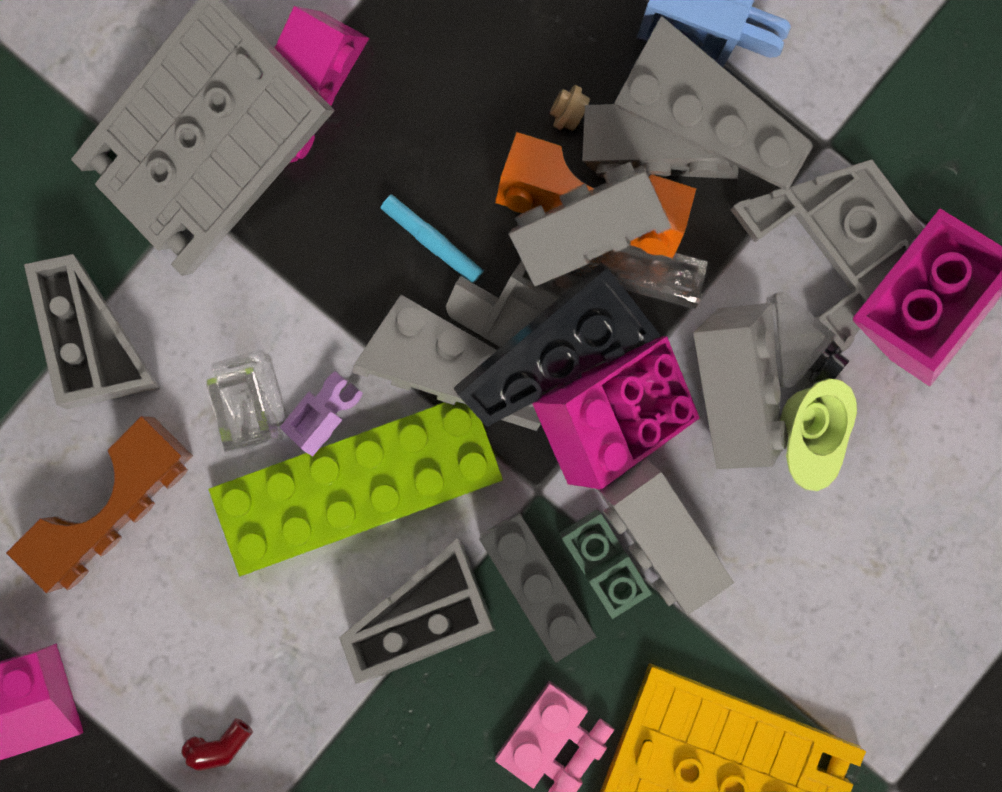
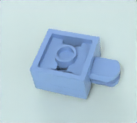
[637,0,791,67]

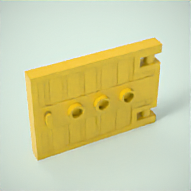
[600,663,866,792]

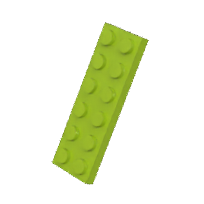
[208,401,503,577]

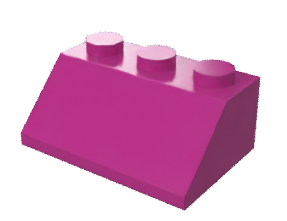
[853,209,1002,387]
[0,643,83,760]

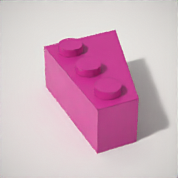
[261,6,369,163]

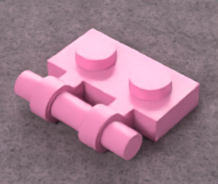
[495,681,614,792]

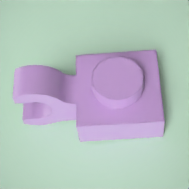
[279,371,363,456]

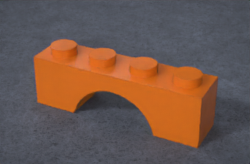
[495,132,696,259]

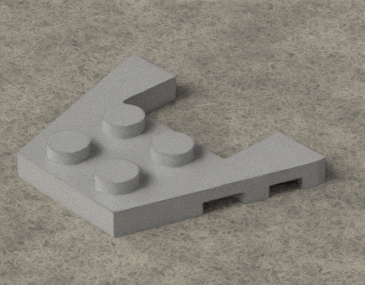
[730,159,924,353]

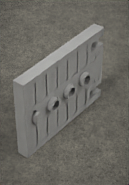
[71,0,335,276]

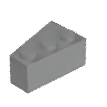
[596,458,734,616]

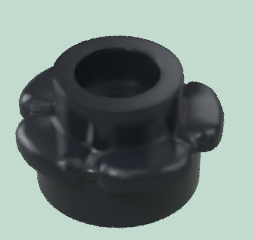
[806,346,849,383]

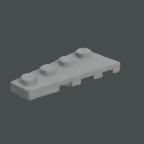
[614,16,813,191]

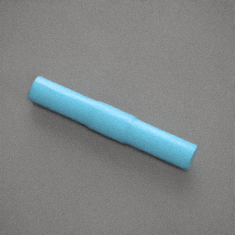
[380,194,484,283]

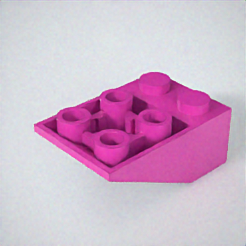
[532,336,700,489]

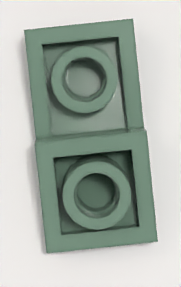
[559,509,652,619]

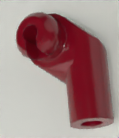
[181,718,253,771]

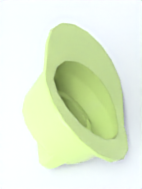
[780,378,857,491]

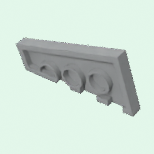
[352,295,556,431]

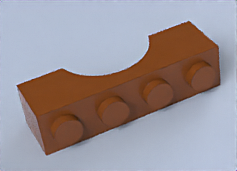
[6,416,193,593]

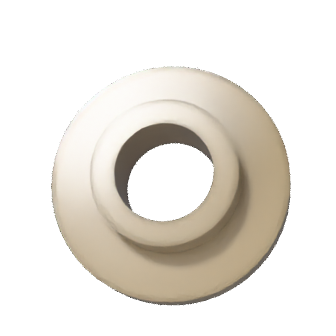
[550,85,590,131]

